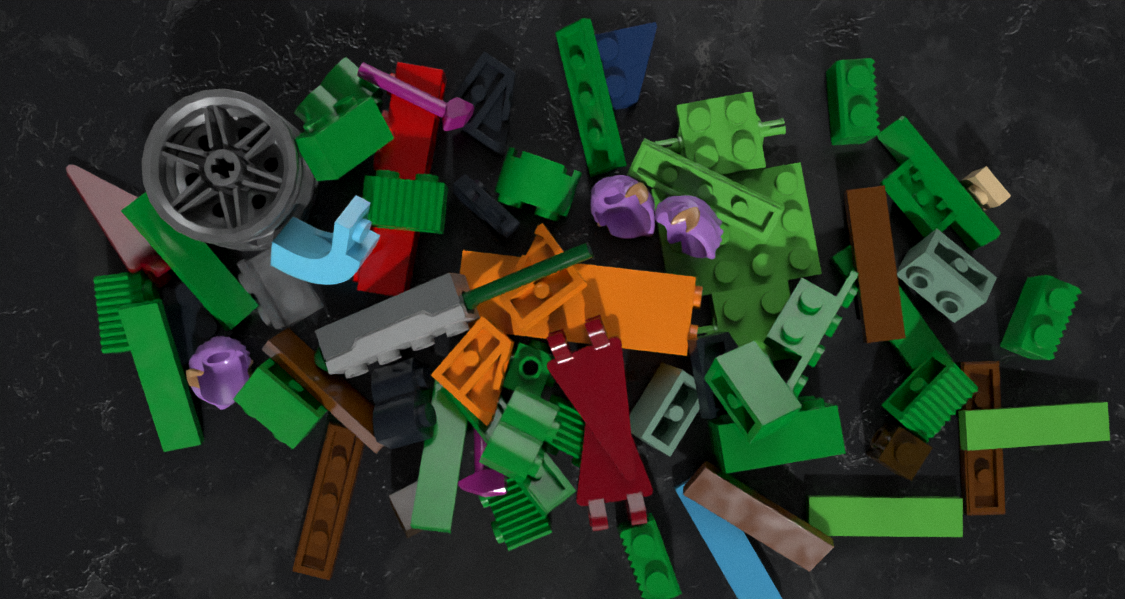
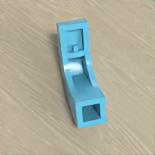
[270,195,380,285]

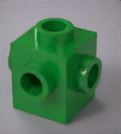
[503,338,555,397]

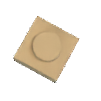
[960,166,1011,210]

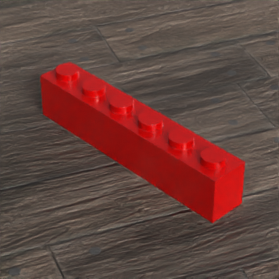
[353,62,447,297]

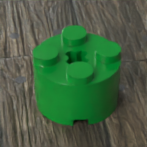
[494,147,582,222]

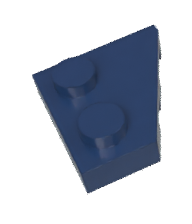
[595,22,657,110]

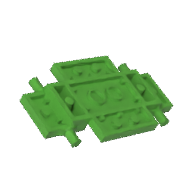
[650,92,822,361]

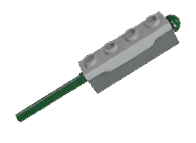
[314,242,593,378]

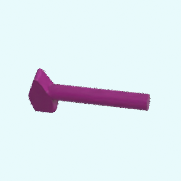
[357,62,474,131]
[458,427,508,497]

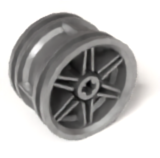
[142,89,320,251]

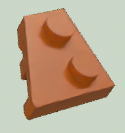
[499,223,588,333]
[431,315,514,426]

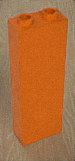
[460,250,703,356]

